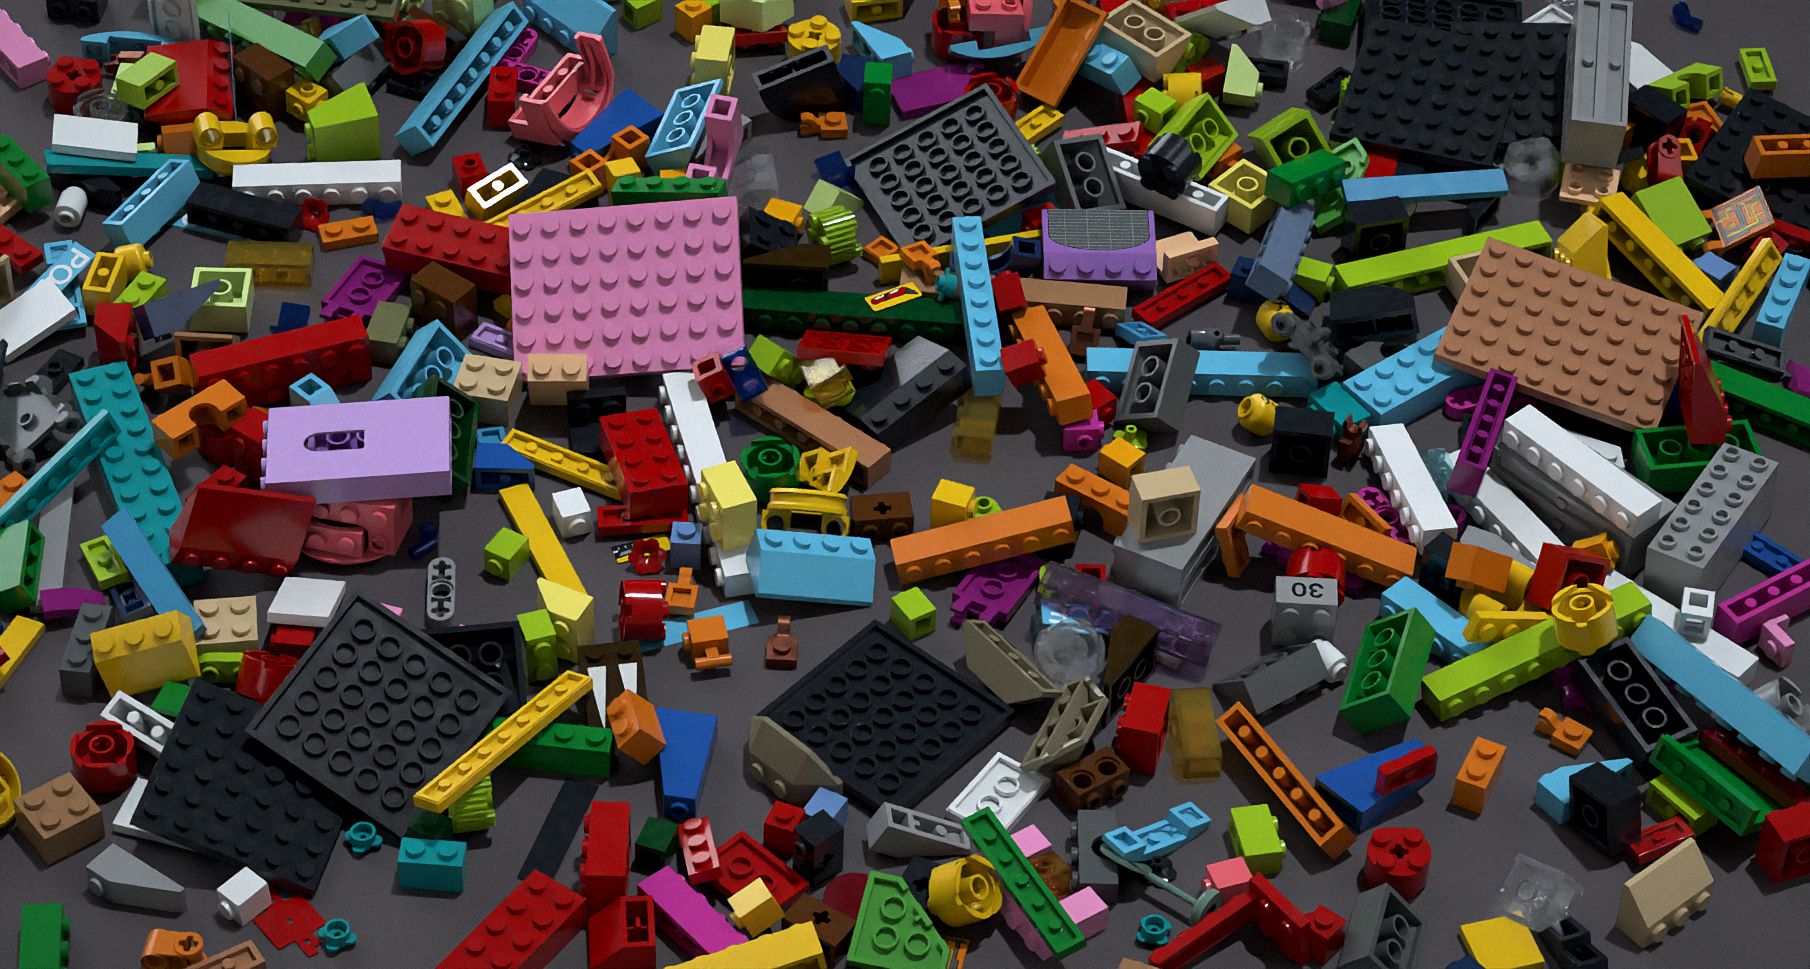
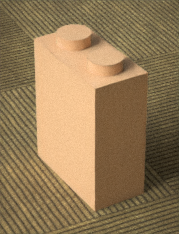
[527,353,589,405]

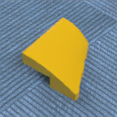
[799,447,859,493]

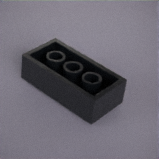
[1570,636,1698,773]

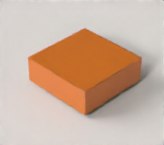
[862,236,900,266]

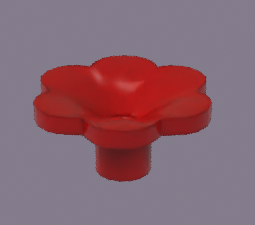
[298,197,330,231]
[628,538,666,575]

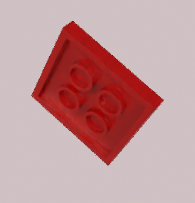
[796,329,892,370]

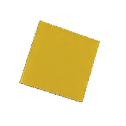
[1459,913,1545,969]

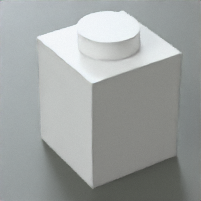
[552,487,592,539]
[217,867,272,926]

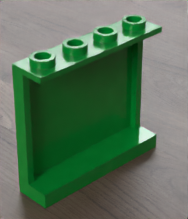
[1648,725,1810,836]

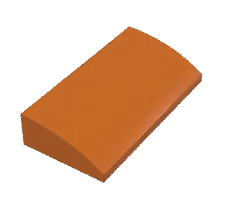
[1015,0,1109,108]

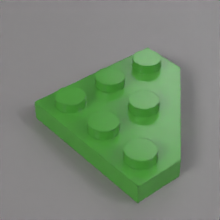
[1306,137,1370,235]
[846,871,951,969]

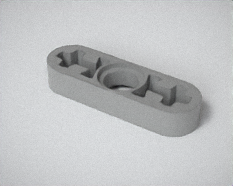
[427,557,456,628]

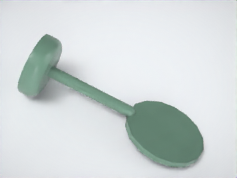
[1099,844,1223,927]

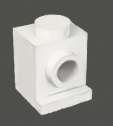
[1677,587,1715,639]

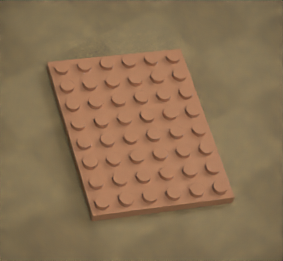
[1433,237,1704,433]

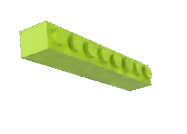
[1333,220,1553,293]
[1421,581,1652,722]

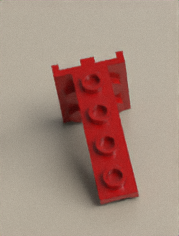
[1148,872,1311,969]

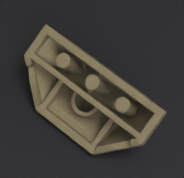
[962,619,1063,706]
[1019,675,1109,772]
[749,715,843,806]

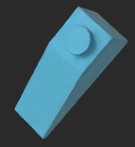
[851,21,915,80]
[1534,758,1633,825]

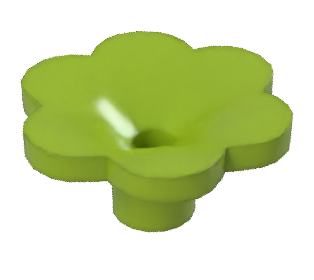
[1113,425,1148,451]

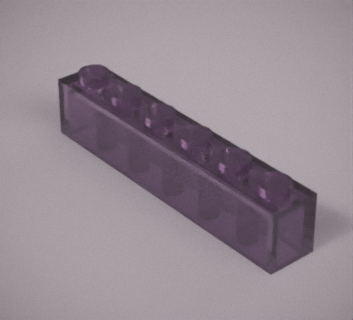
[1033,561,1222,669]

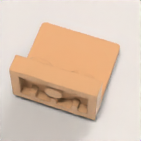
[1559,163,1620,206]
[1156,231,1219,284]

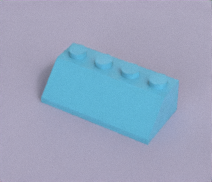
[523,0,618,57]
[644,78,724,176]
[371,319,471,401]
[746,528,876,607]

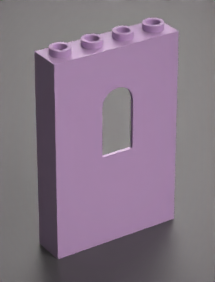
[260,396,452,504]

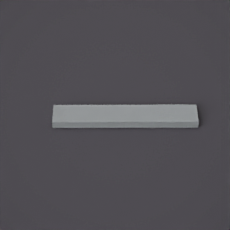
[29,478,76,613]

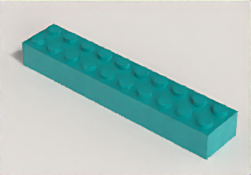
[68,360,204,587]

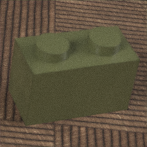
[366,301,417,364]

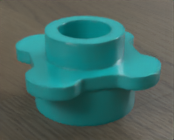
[935,268,957,301]
[344,822,382,854]
[1136,914,1172,947]
[318,918,357,952]

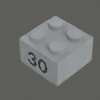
[1271,576,1338,646]

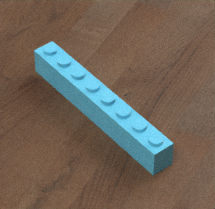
[395,1,529,156]
[951,216,1005,396]
[1085,347,1318,398]
[1630,613,1810,783]

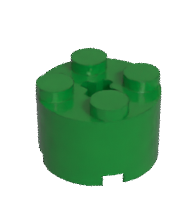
[740,436,800,504]

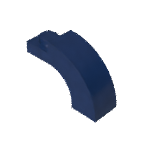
[947,236,1041,278]

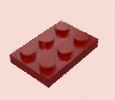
[707,830,809,911]

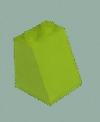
[304,82,382,162]
[1247,107,1334,169]
[1630,176,1712,252]

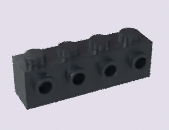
[186,181,304,250]

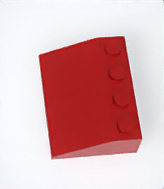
[144,39,234,125]
[1676,315,1732,444]
[169,482,316,577]

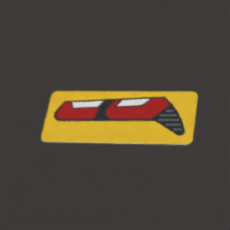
[865,282,922,311]

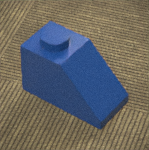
[474,443,535,490]

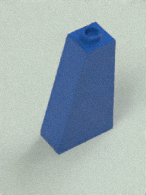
[570,88,664,160]
[655,707,718,819]
[1314,738,1439,834]

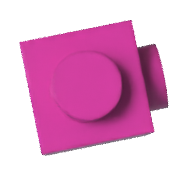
[1061,409,1104,451]

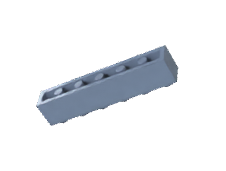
[1245,201,1316,302]

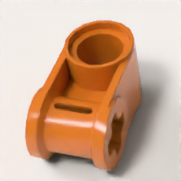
[140,929,207,969]

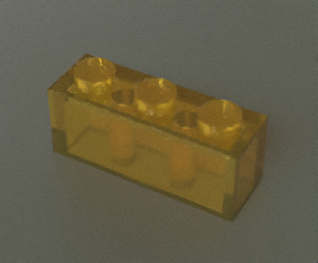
[224,241,315,287]
[952,376,1004,461]
[1169,687,1223,779]

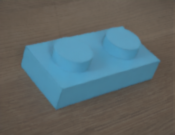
[1115,321,1167,345]

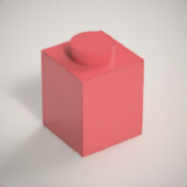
[1201,856,1252,908]

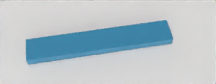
[1340,168,1509,205]
[101,507,208,639]

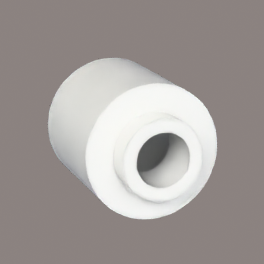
[53,186,88,227]
[1312,639,1350,683]

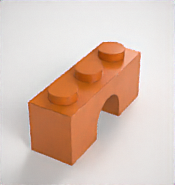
[569,125,650,190]
[151,379,247,460]
[1054,463,1130,537]

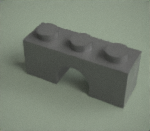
[1343,329,1428,379]
[59,603,115,698]
[1070,810,1118,905]

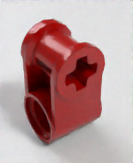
[1646,134,1683,187]

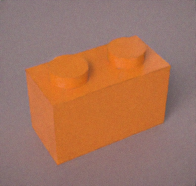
[1445,542,1513,596]
[606,689,666,765]
[1451,736,1507,814]

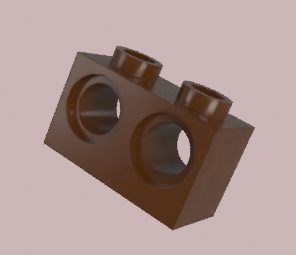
[1055,746,1130,816]

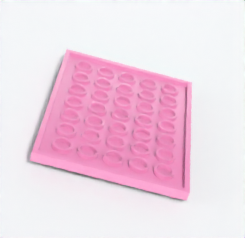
[508,196,746,384]

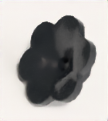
[508,144,542,171]
[1137,856,1177,889]

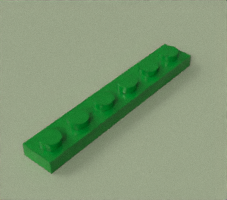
[960,806,1087,961]

